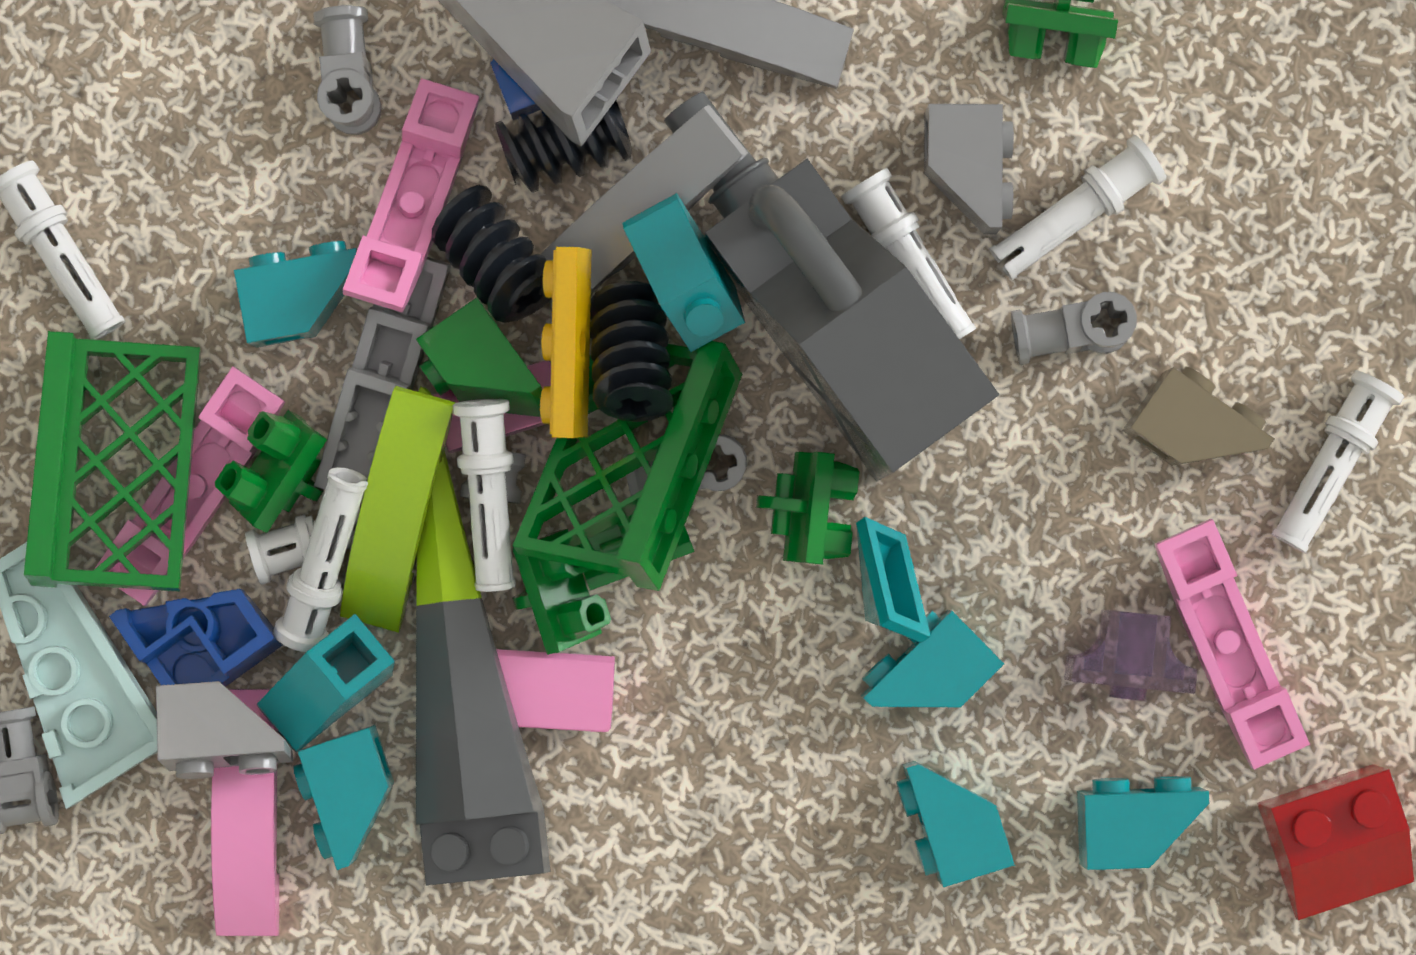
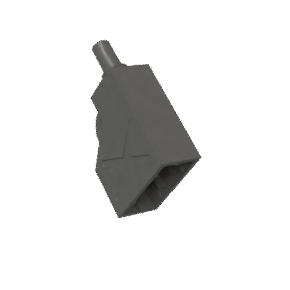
[664,91,1000,482]

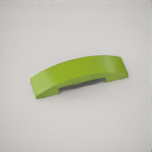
[340,386,456,633]

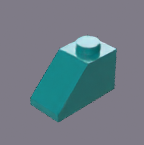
[622,193,746,352]

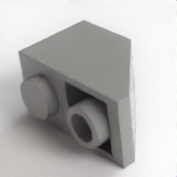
[924,104,1014,235]
[156,681,293,779]

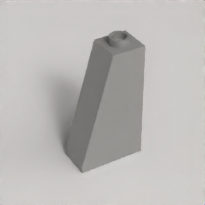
[438,0,651,146]

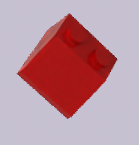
[1257,764,1414,920]

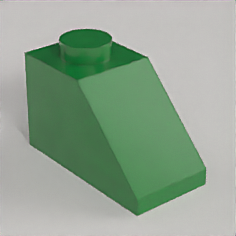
[416,297,542,417]

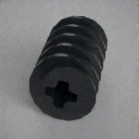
[495,100,632,193]
[432,184,552,323]
[590,281,673,422]

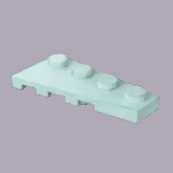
[0,542,157,809]

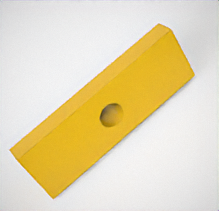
[540,247,592,438]

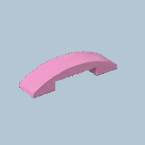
[343,78,479,313]
[95,366,285,606]
[1155,519,1310,770]
[211,689,280,936]

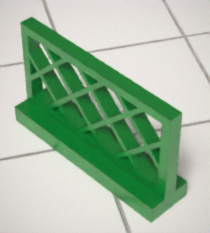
[24,331,201,592]
[512,341,743,591]

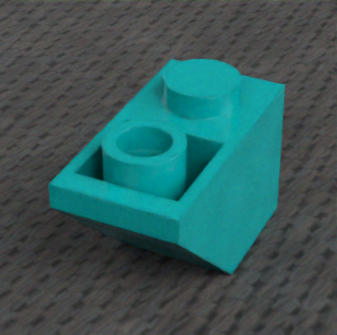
[234,241,357,348]
[860,610,1004,708]
[257,614,395,753]
[293,725,394,870]
[896,761,1015,888]
[1077,776,1210,870]

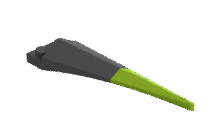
[416,386,551,886]

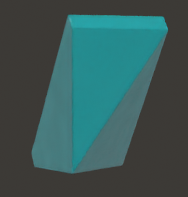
[856,517,931,643]

